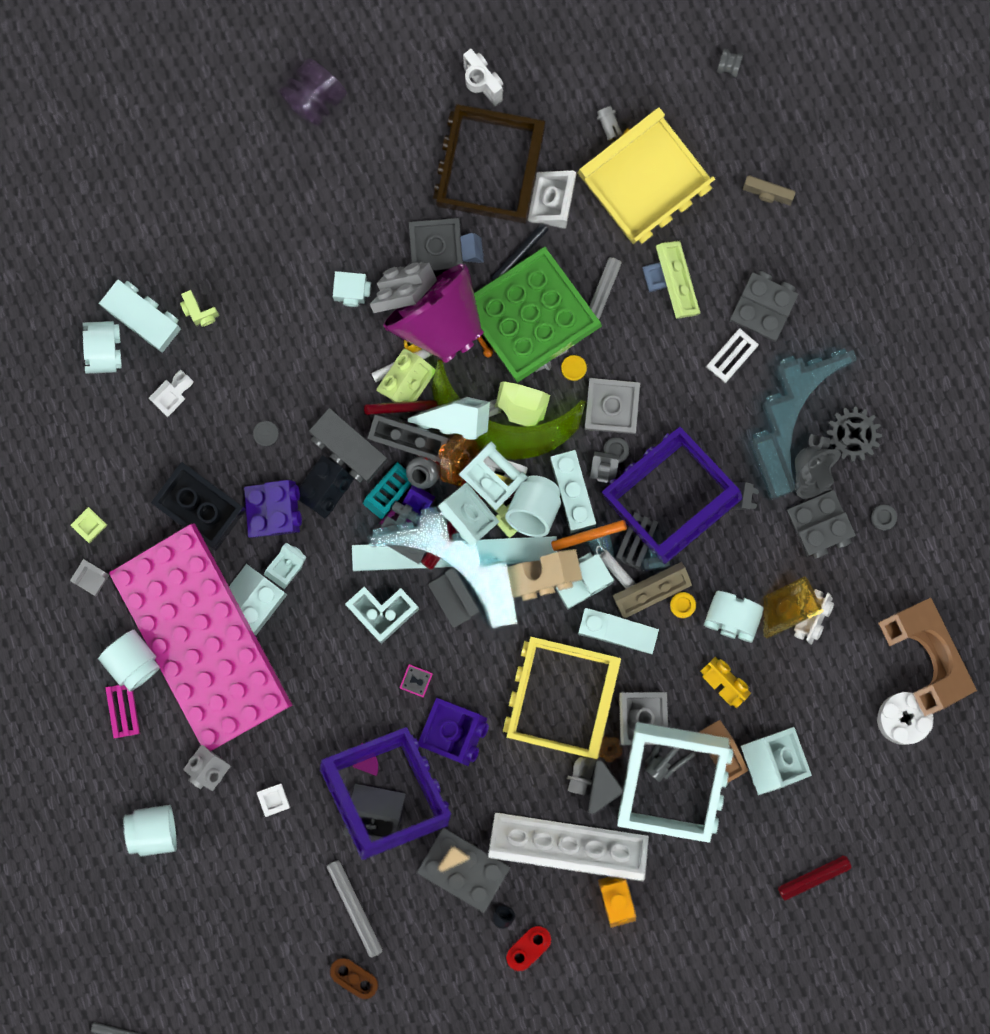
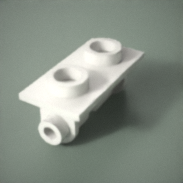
[794,589,834,645]

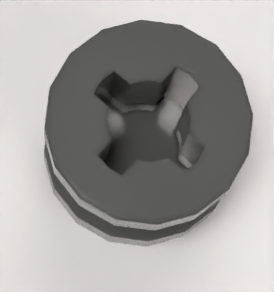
[717,48,743,78]

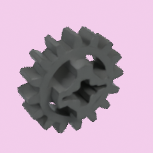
[825,407,882,463]

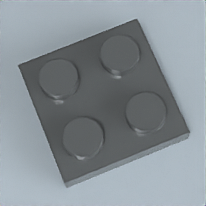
[409,218,463,272]

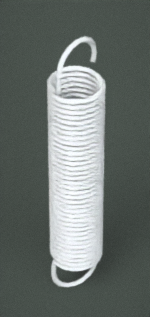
[596,546,636,589]

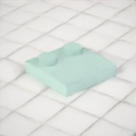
[438,482,500,546]

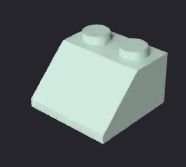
[229,564,287,635]
[741,727,812,795]

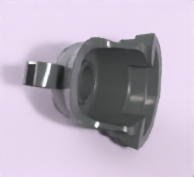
[794,434,841,499]

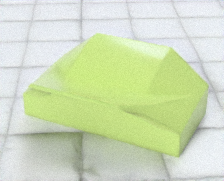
[495,382,550,429]

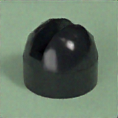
[493,906,515,929]

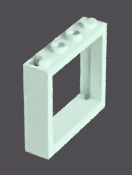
[617,722,733,843]

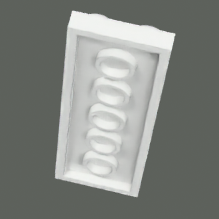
[488,813,649,881]

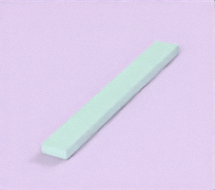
[352,536,557,572]

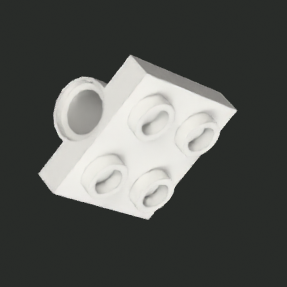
[463,49,503,106]

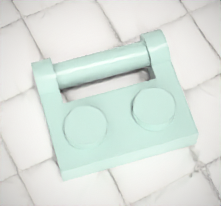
[459,441,528,510]

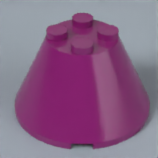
[383,263,484,363]

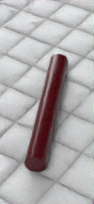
[364,400,437,415]

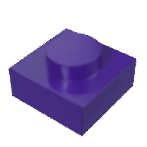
[402,485,435,517]

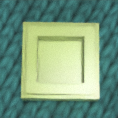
[71,507,107,543]

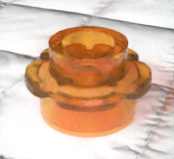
[599,737,623,762]

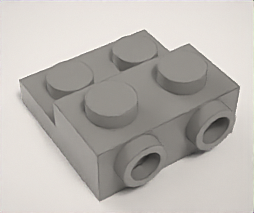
[370,262,437,313]

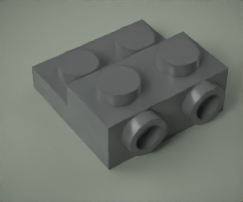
[730,271,799,342]
[786,490,856,559]

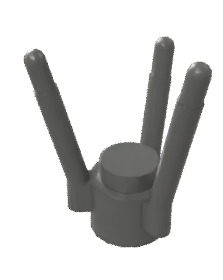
[644,723,696,782]

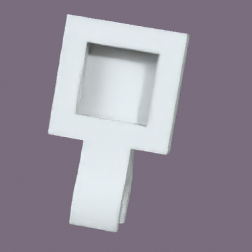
[149,370,194,417]

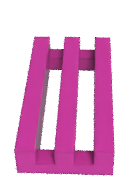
[105,685,140,738]

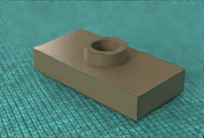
[743,176,796,205]

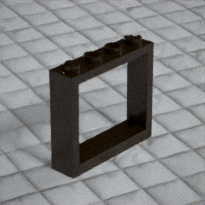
[433,104,545,224]

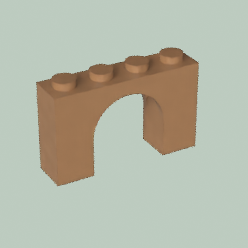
[879,598,977,717]

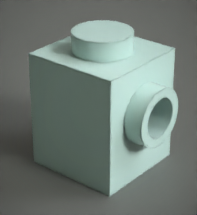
[333,271,371,307]

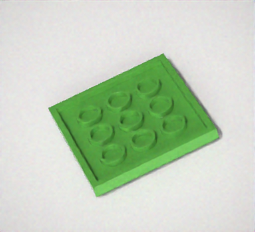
[474,247,602,383]

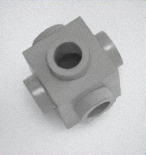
[183,745,231,791]

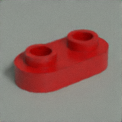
[506,926,551,971]

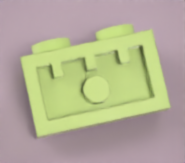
[377,349,437,403]

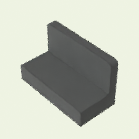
[429,567,480,628]

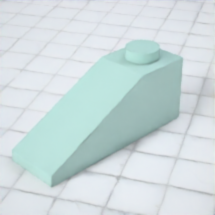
[578,608,659,654]

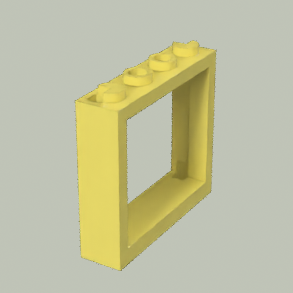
[503,637,621,760]

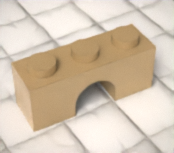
[505,549,583,601]

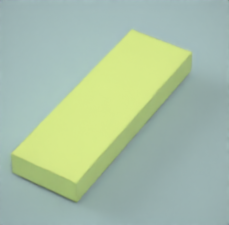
[656,241,700,318]

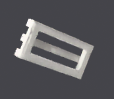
[706,328,759,383]

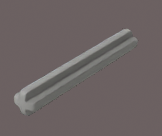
[327,860,382,957]

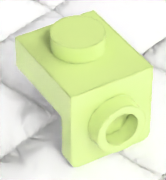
[180,290,219,327]

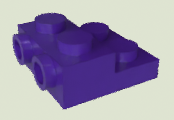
[244,480,302,538]
[418,698,489,766]

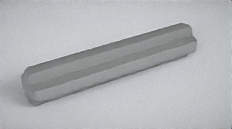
[589,257,621,319]

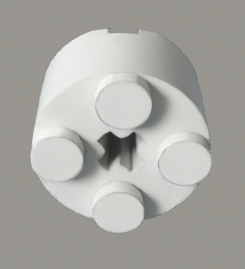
[877,692,933,745]

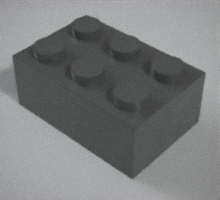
[417,828,511,913]

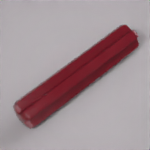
[778,856,852,901]

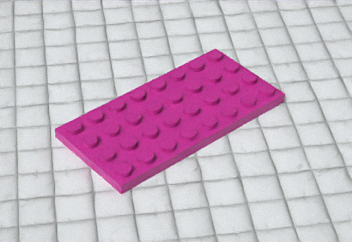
[109,523,292,751]

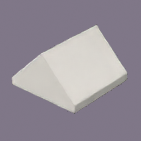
[528,171,576,228]

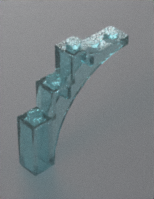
[749,349,857,500]
[367,507,518,628]

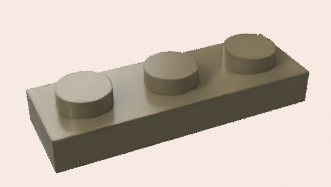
[613,562,692,619]

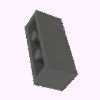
[309,408,388,484]
[367,413,451,462]

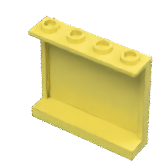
[577,108,715,244]

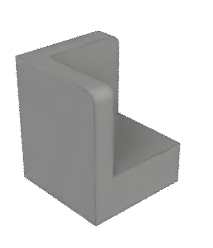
[70,559,109,596]

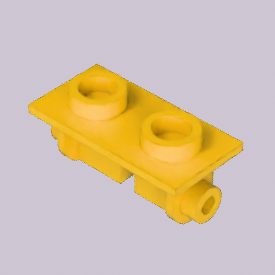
[700,657,751,708]

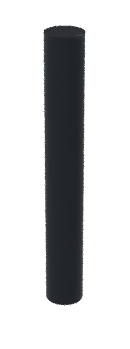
[490,223,549,281]

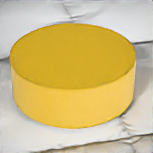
[670,592,696,618]

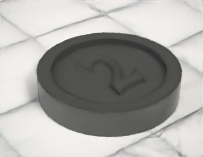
[253,421,279,447]

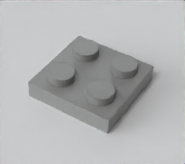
[585,378,640,434]

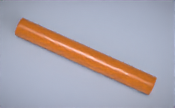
[551,520,627,551]

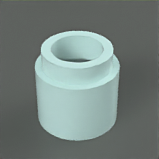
[506,476,561,537]
[98,630,160,692]
[124,805,177,856]

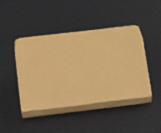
[438,846,470,871]

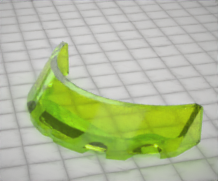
[432,359,586,460]

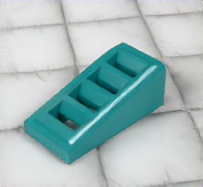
[363,462,412,519]

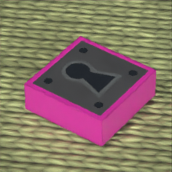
[400,664,433,698]

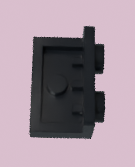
[298,455,354,519]

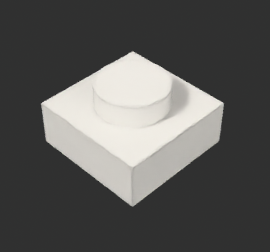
[257,784,290,817]

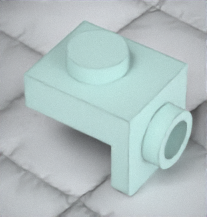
[264,543,306,589]

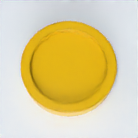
[561,355,587,381]

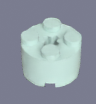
[83,321,121,374]
[704,591,764,643]

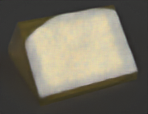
[763,576,824,639]

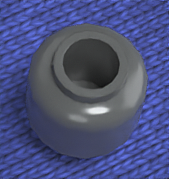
[406,455,443,489]

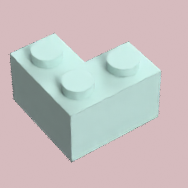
[555,553,614,609]
[345,587,419,644]

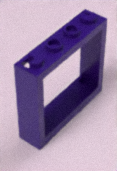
[602,427,743,565]
[320,727,451,860]

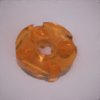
[438,434,479,486]

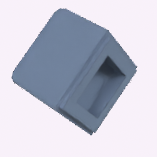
[460,233,484,263]

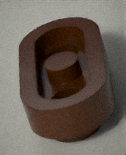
[330,958,378,999]

